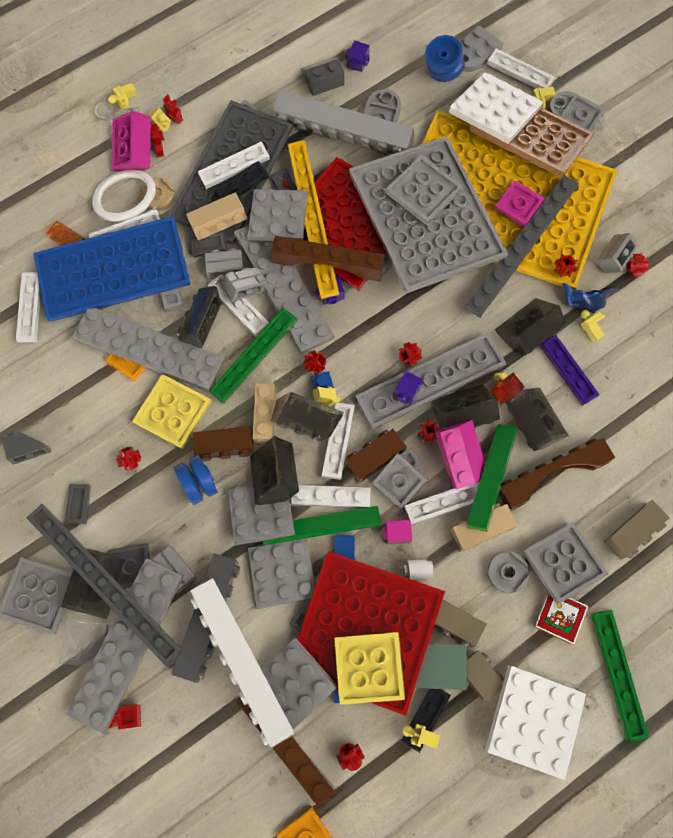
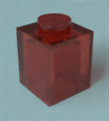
[489,372,525,405]

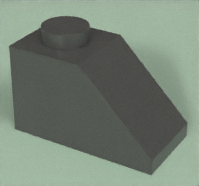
[2,432,51,465]

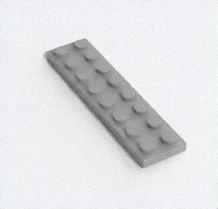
[234,225,335,354]
[72,308,225,392]
[355,332,506,430]
[67,558,184,734]

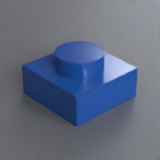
[311,371,334,389]

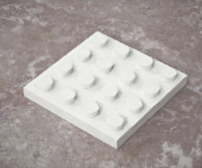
[449,72,543,144]
[485,665,586,780]

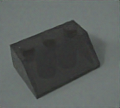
[177,286,222,349]
[495,298,566,356]
[430,384,500,429]
[505,387,569,451]
[271,392,344,441]
[250,436,299,505]
[61,548,125,619]

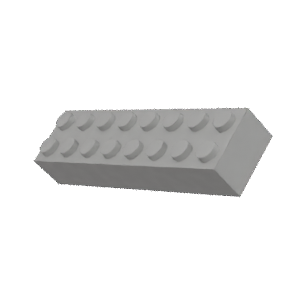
[273,90,415,154]

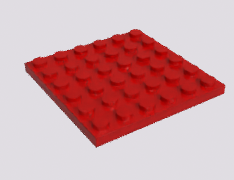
[303,156,387,291]
[297,551,445,716]

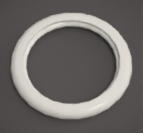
[92,169,156,222]

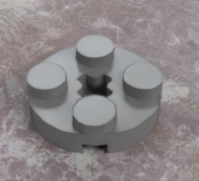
[487,552,529,594]

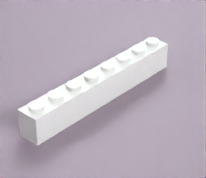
[190,578,295,748]

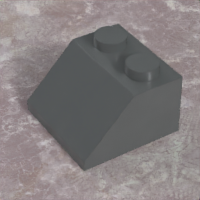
[301,58,344,96]

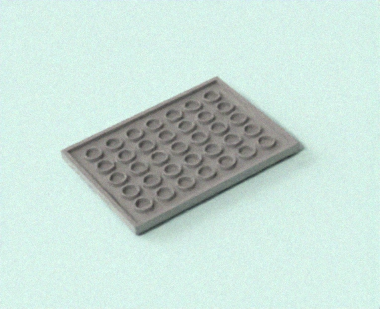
[349,136,508,293]

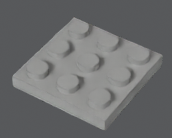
[385,155,463,225]
[247,189,308,241]
[228,479,295,546]
[523,523,609,605]
[248,538,315,609]
[0,557,79,635]
[262,638,338,729]

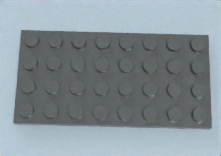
[169,100,293,245]

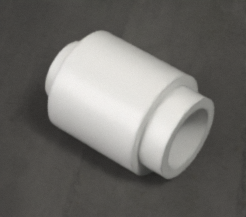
[403,559,433,581]

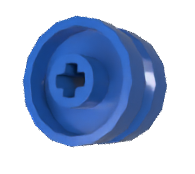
[425,35,464,82]
[173,454,219,505]

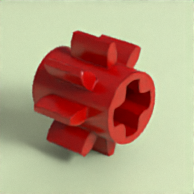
[626,253,649,277]
[554,254,578,277]
[399,342,422,366]
[303,350,326,375]
[418,420,442,445]
[116,447,141,471]
[336,743,365,772]

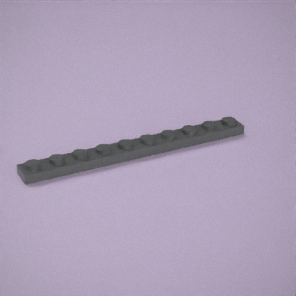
[465,175,579,318]
[26,504,183,666]

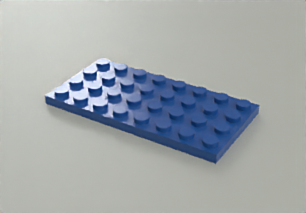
[33,216,191,322]

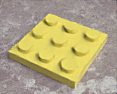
[132,374,212,450]
[335,632,405,705]

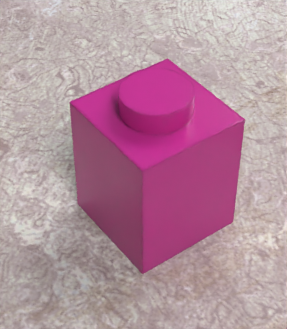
[382,520,412,544]

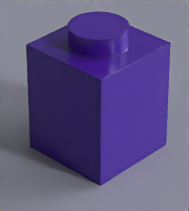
[394,371,423,404]

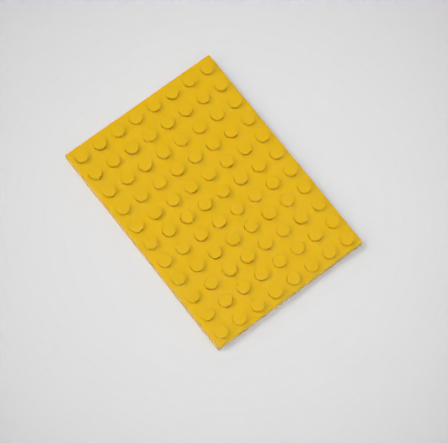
[422,110,618,290]

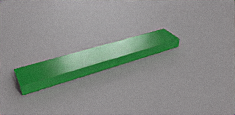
[209,307,298,404]
[467,424,518,532]
[262,506,382,546]
[591,610,650,742]

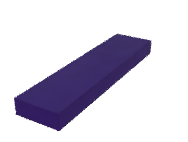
[540,335,600,406]

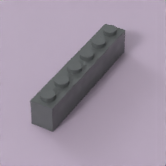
[172,553,240,683]

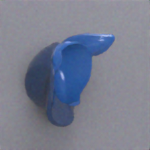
[562,283,618,313]

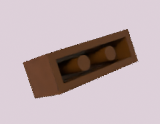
[193,426,255,461]
[345,429,407,484]

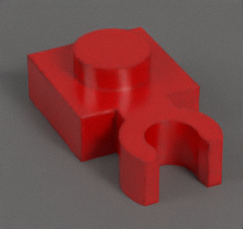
[163,94,183,125]
[151,123,165,157]
[109,705,142,730]

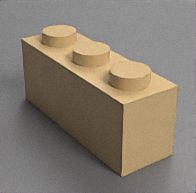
[186,192,247,240]
[253,383,276,445]
[450,503,518,552]

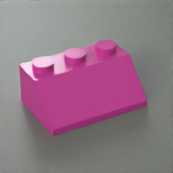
[112,111,151,171]
[435,419,485,489]

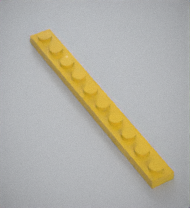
[288,140,339,299]

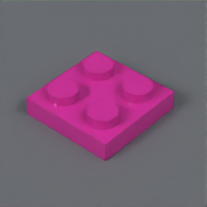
[494,180,545,227]

